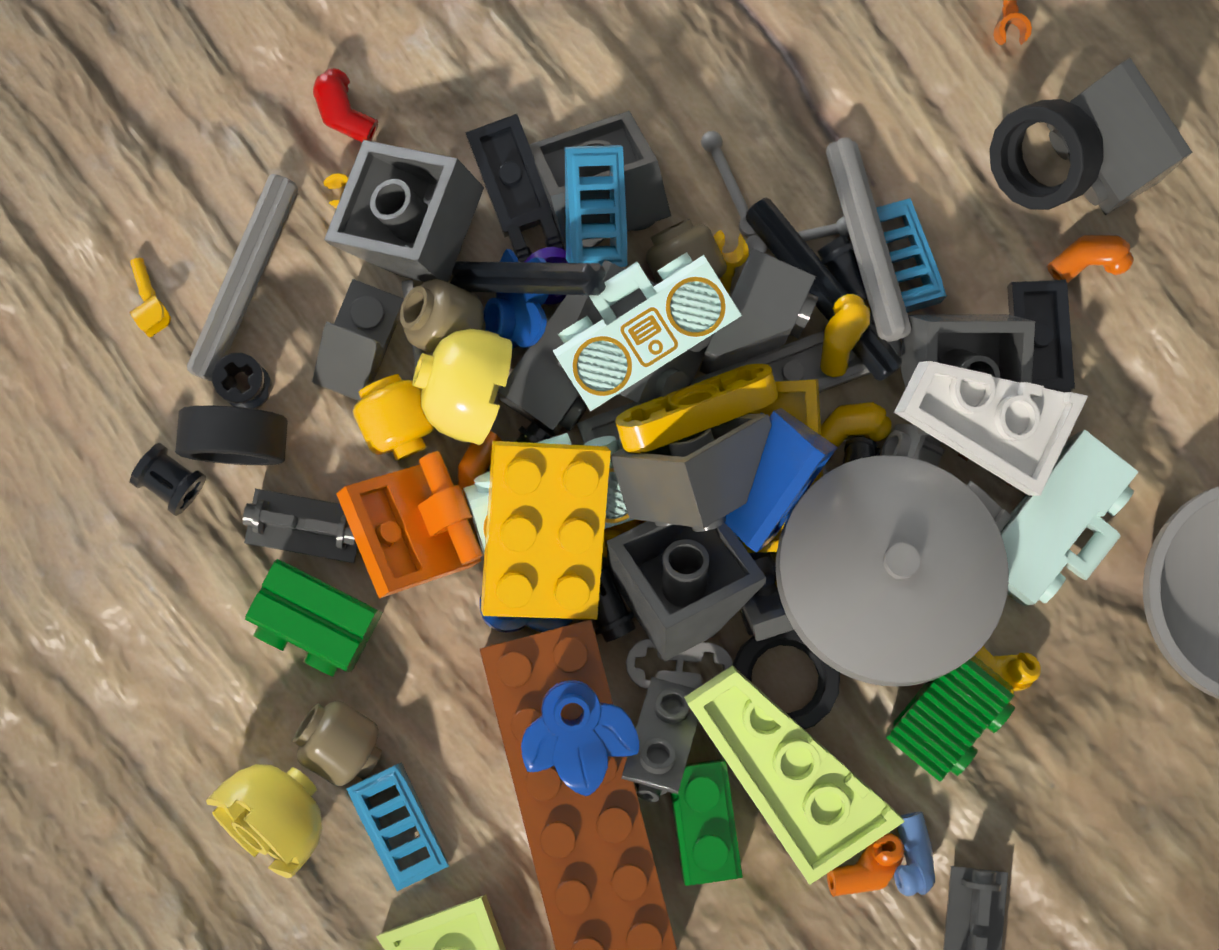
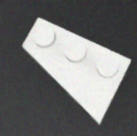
[894,361,1088,496]

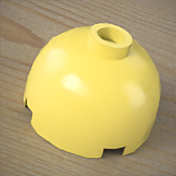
[412,329,512,445]
[206,764,322,878]

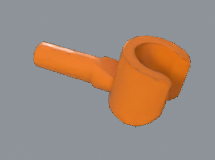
[993,0,1032,45]

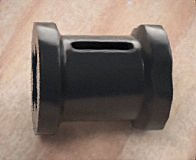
[212,353,272,409]
[129,443,206,516]

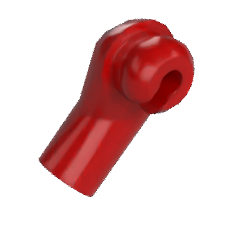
[313,68,378,143]

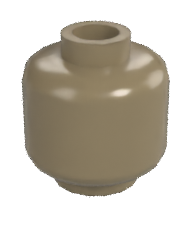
[646,219,727,284]
[400,279,486,354]
[293,701,382,786]

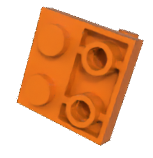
[336,451,483,599]

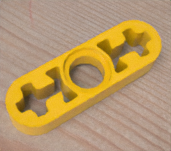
[615,363,778,453]

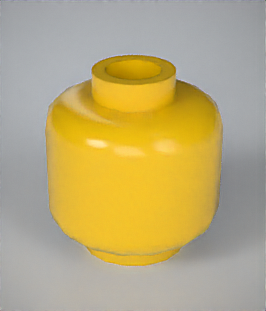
[353,374,435,461]

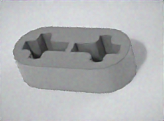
[626,639,733,689]

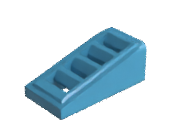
[565,145,628,267]
[876,198,947,313]
[346,762,450,891]

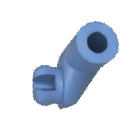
[894,812,935,897]

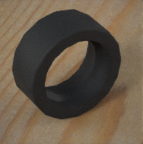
[989,99,1103,210]
[175,405,288,465]
[733,630,840,729]

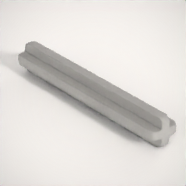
[826,138,911,342]
[187,174,298,381]

